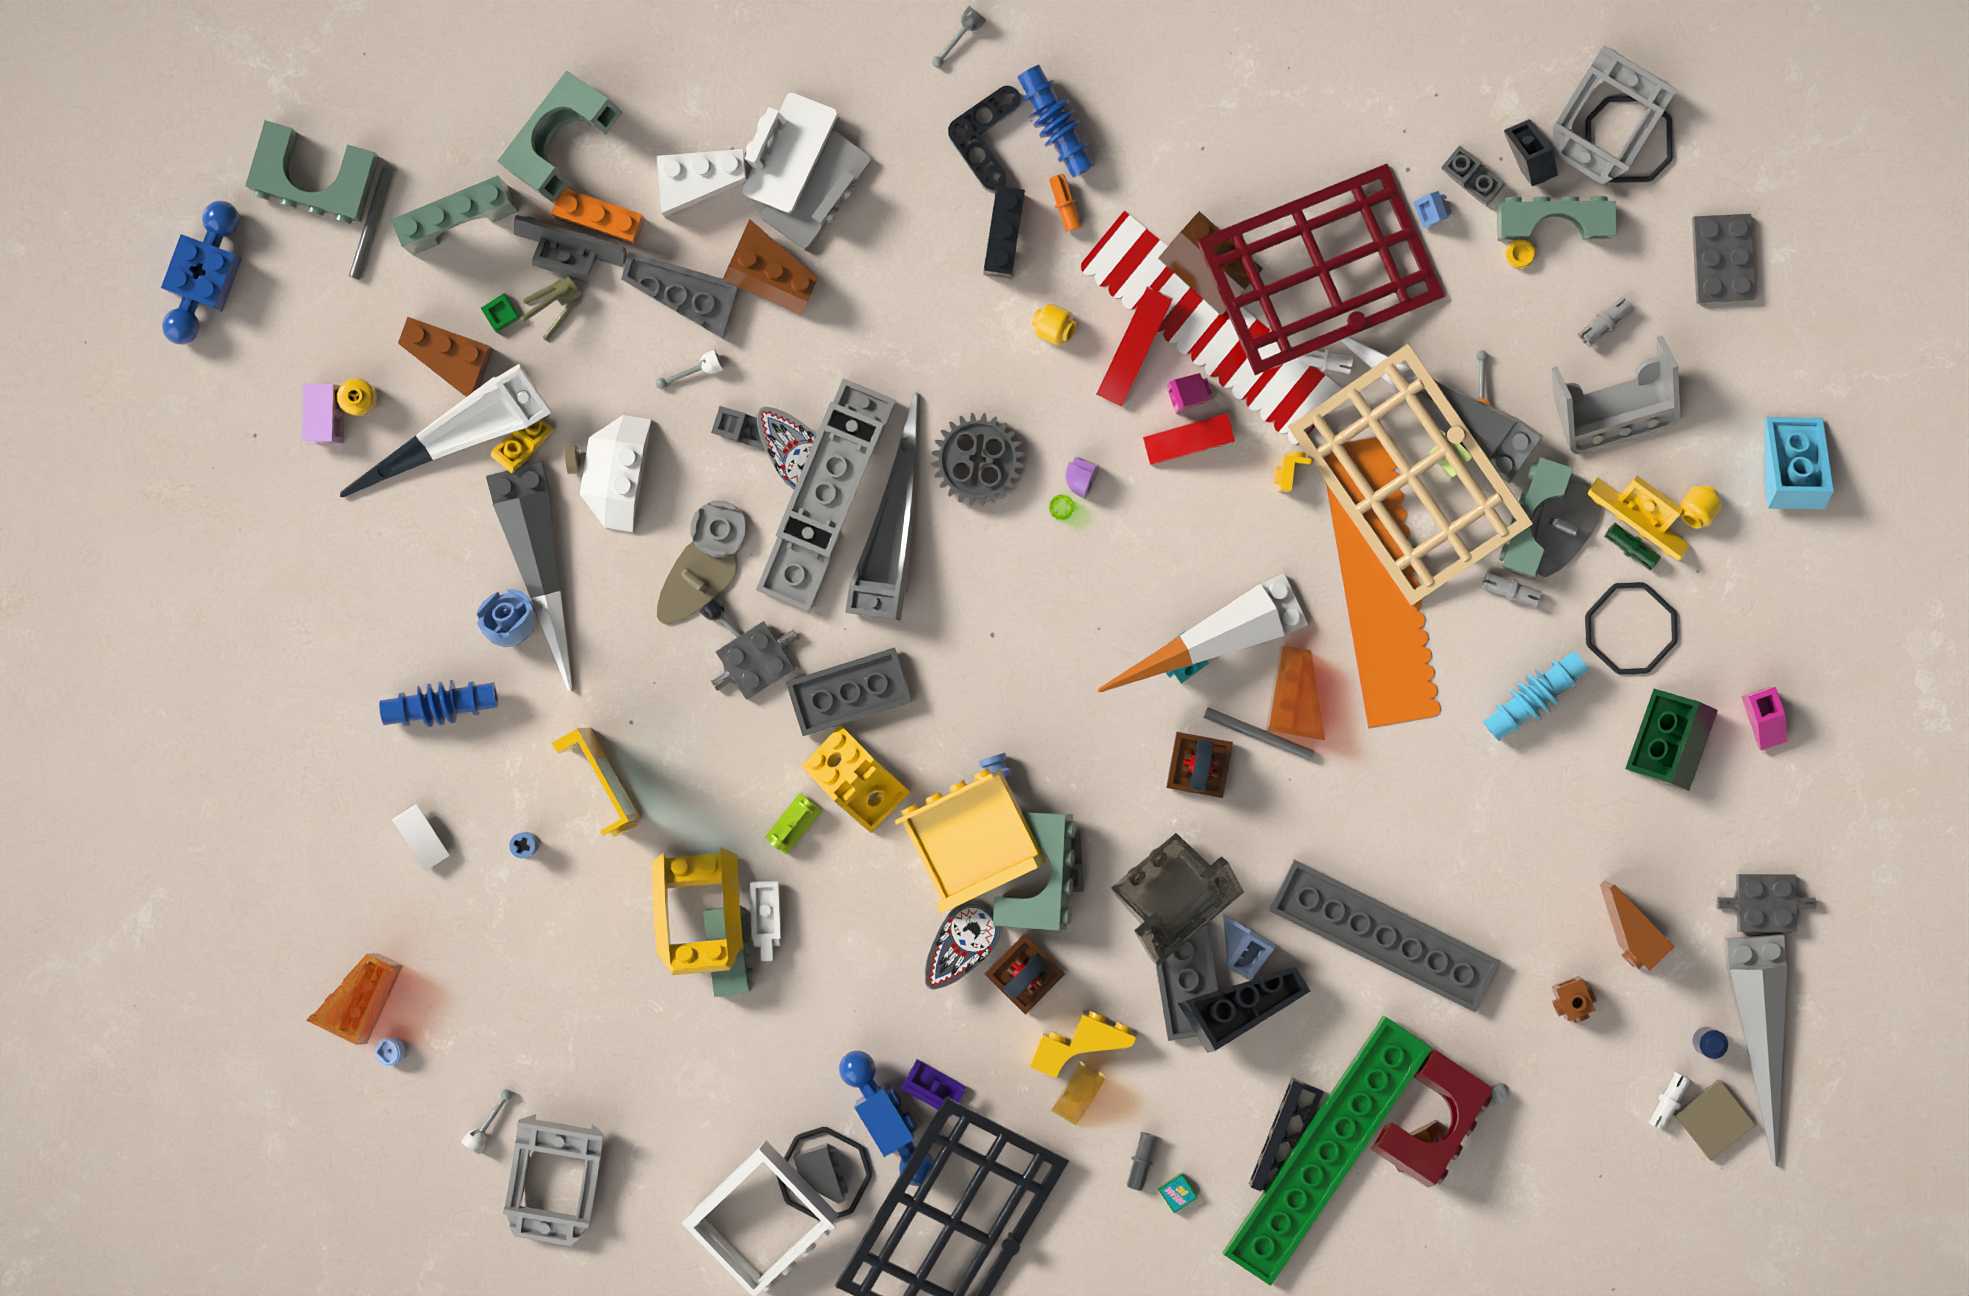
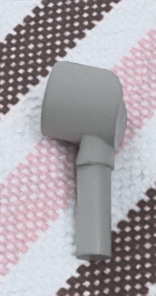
[1477,1083,1507,1117]

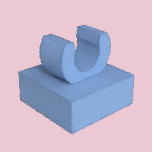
[1413,191,1452,229]

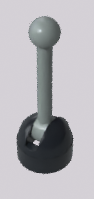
[699,596,742,637]

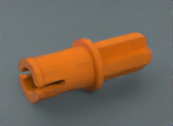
[1049,174,1083,232]

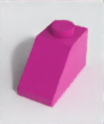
[1166,373,1212,413]

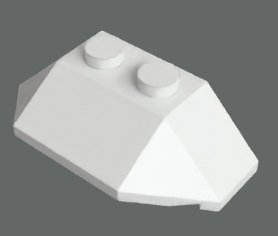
[580,415,652,532]

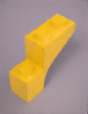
[1029,1010,1136,1078]

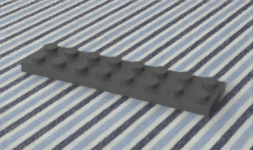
[1269,859,1501,1013]

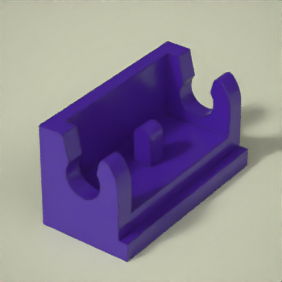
[901,1059,967,1117]

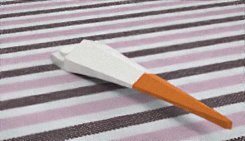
[1097,573,1308,693]

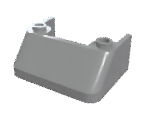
[1552,335,1680,454]

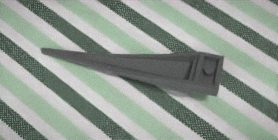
[845,392,920,621]

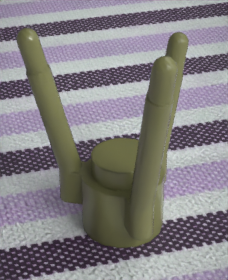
[521,277,582,340]

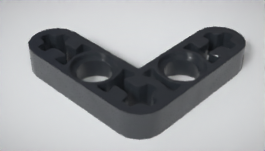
[948,86,1020,192]

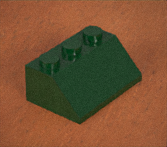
[1625,688,1718,791]

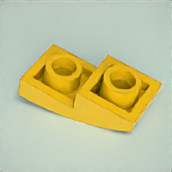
[491,419,553,473]

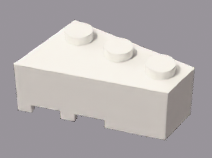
[657,149,747,218]

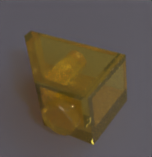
[1051,1061,1105,1125]

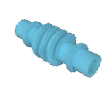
[1483,651,1589,742]

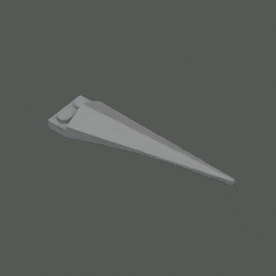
[1725,933,1788,1166]

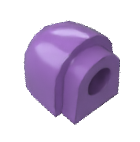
[1065,457,1100,499]

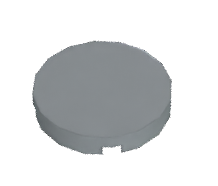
[690,501,747,558]

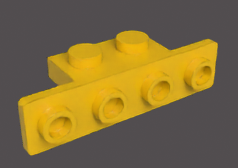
[1588,475,1689,561]

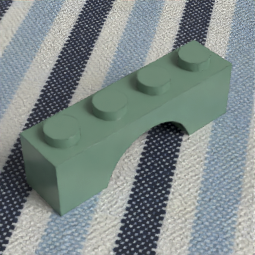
[1497,196,1616,240]
[1499,457,1574,579]

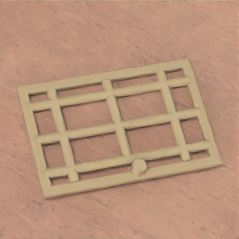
[1288,343,1533,606]

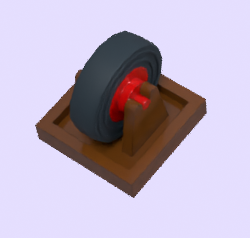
[1166,732,1233,798]
[984,933,1065,1015]

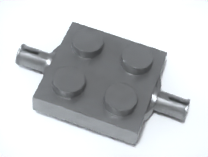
[711,621,799,700]
[1716,874,1816,932]

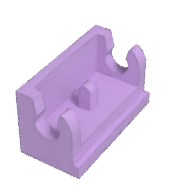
[302,384,344,443]

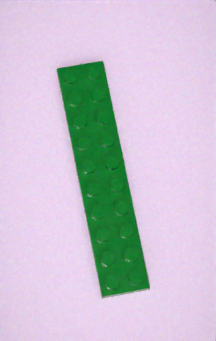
[1222,1015,1432,1286]

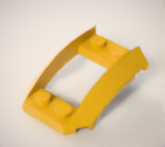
[652,847,744,975]

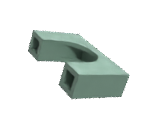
[497,70,623,203]
[245,120,380,224]
[391,175,518,255]
[993,811,1076,931]

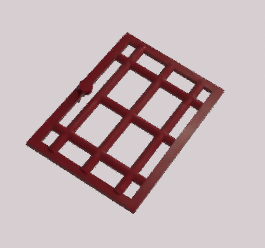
[1196,163,1445,375]

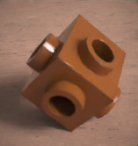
[1552,976,1597,1023]

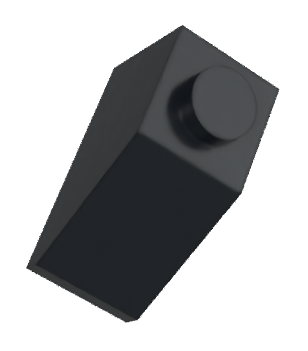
[1504,119,1558,187]

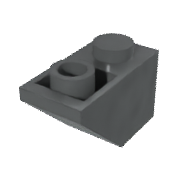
[793,1143,848,1204]

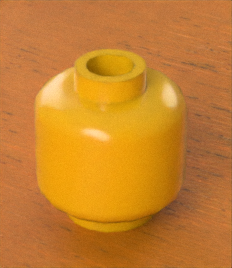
[1032,304,1077,345]
[337,378,377,417]
[1680,485,1723,529]

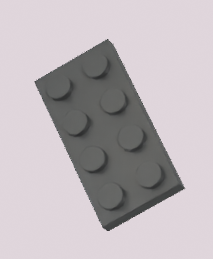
[786,647,912,736]
[1149,918,1218,1041]

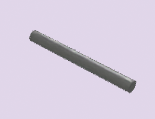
[349,167,393,280]
[1203,707,1314,761]

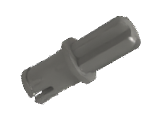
[1127,1132,1159,1191]

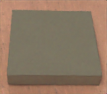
[1673,1079,1756,1161]

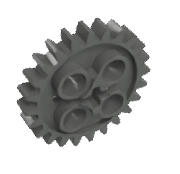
[931,413,1024,506]

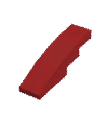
[1096,286,1173,407]

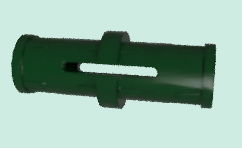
[1604,522,1661,571]

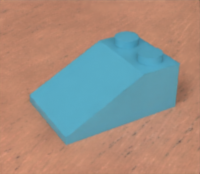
[1765,417,1834,509]

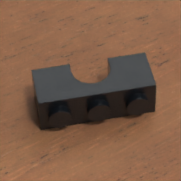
[983,186,1025,279]

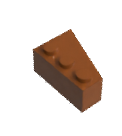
[722,219,818,315]
[398,316,493,397]

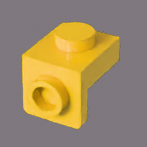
[1274,451,1312,493]

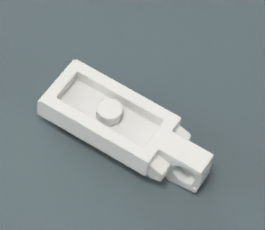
[750,881,781,961]

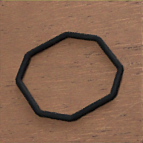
[1585,96,1673,183]
[1585,582,1678,675]
[776,1127,872,1221]

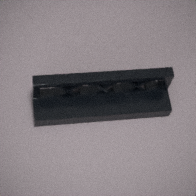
[1248,1077,1324,1192]

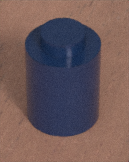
[1692,1027,1728,1059]

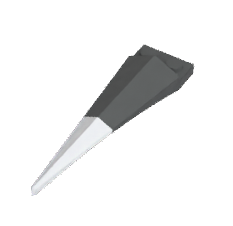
[1340,337,1543,483]
[486,462,573,692]

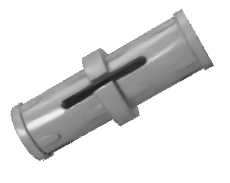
[1578,297,1634,347]
[1481,572,1542,608]

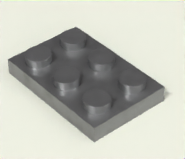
[1692,214,1756,303]

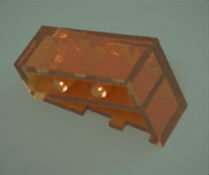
[1265,646,1325,740]
[306,953,403,1045]

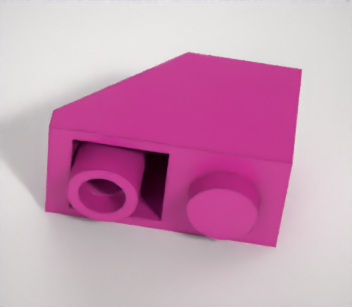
[1741,687,1788,751]

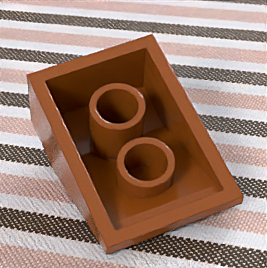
[1600,881,1675,971]

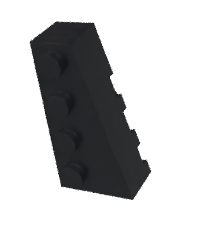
[1178,967,1311,1053]

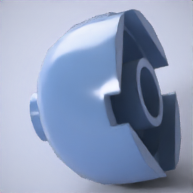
[477,589,536,647]

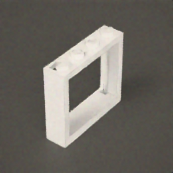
[682,1141,839,1296]

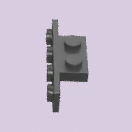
[514,215,626,282]

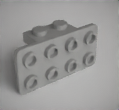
[761,129,870,249]

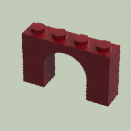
[1371,1050,1493,1187]

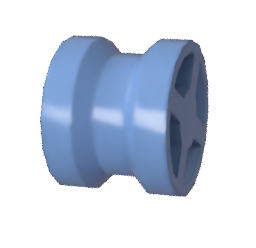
[979,753,1012,777]

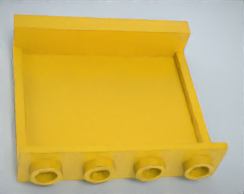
[895,768,1046,914]

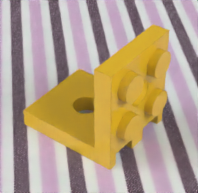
[801,725,910,833]

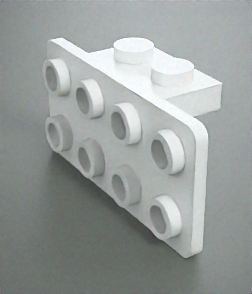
[742,93,838,213]

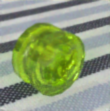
[1049,494,1075,521]

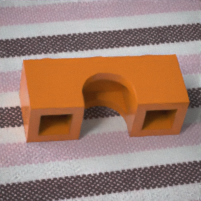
[551,188,645,246]

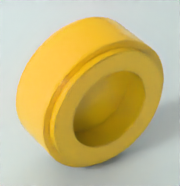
[1505,239,1535,269]

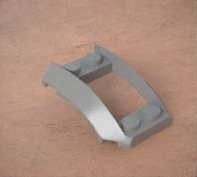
[1553,45,1677,184]
[503,1114,604,1246]

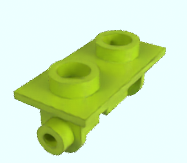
[764,793,822,855]

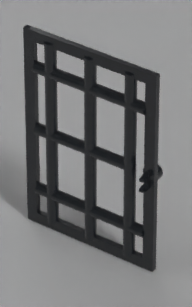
[835,1097,1069,1296]

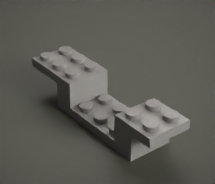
[756,378,896,612]

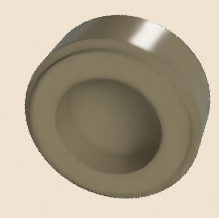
[565,445,580,474]

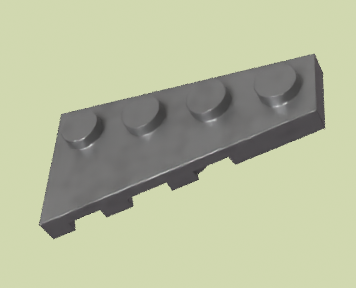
[621,252,739,339]

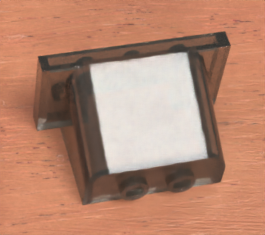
[1111,833,1244,966]

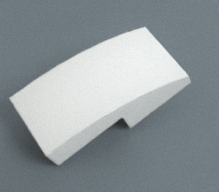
[392,804,450,871]

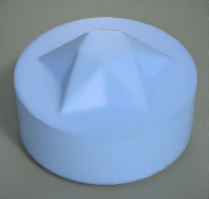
[375,1036,405,1066]

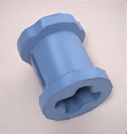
[509,832,539,859]

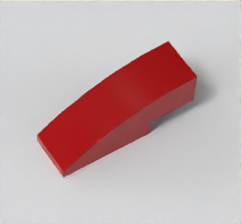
[1143,414,1235,465]

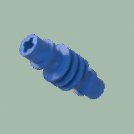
[1017,65,1095,178]
[379,680,498,727]

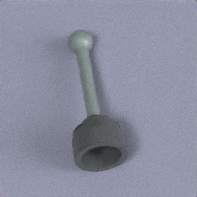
[932,6,986,68]

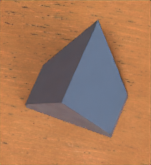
[1223,914,1276,980]

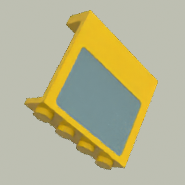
[552,728,640,837]

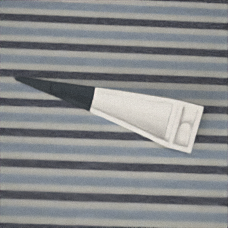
[340,364,551,497]

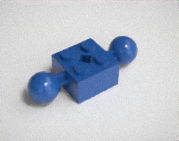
[161,201,242,345]
[839,1051,934,1186]

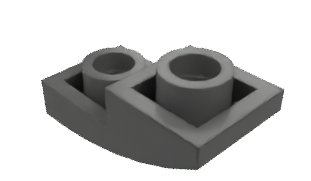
[1441,145,1505,207]

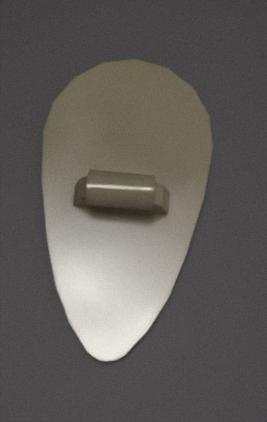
[657,542,737,624]

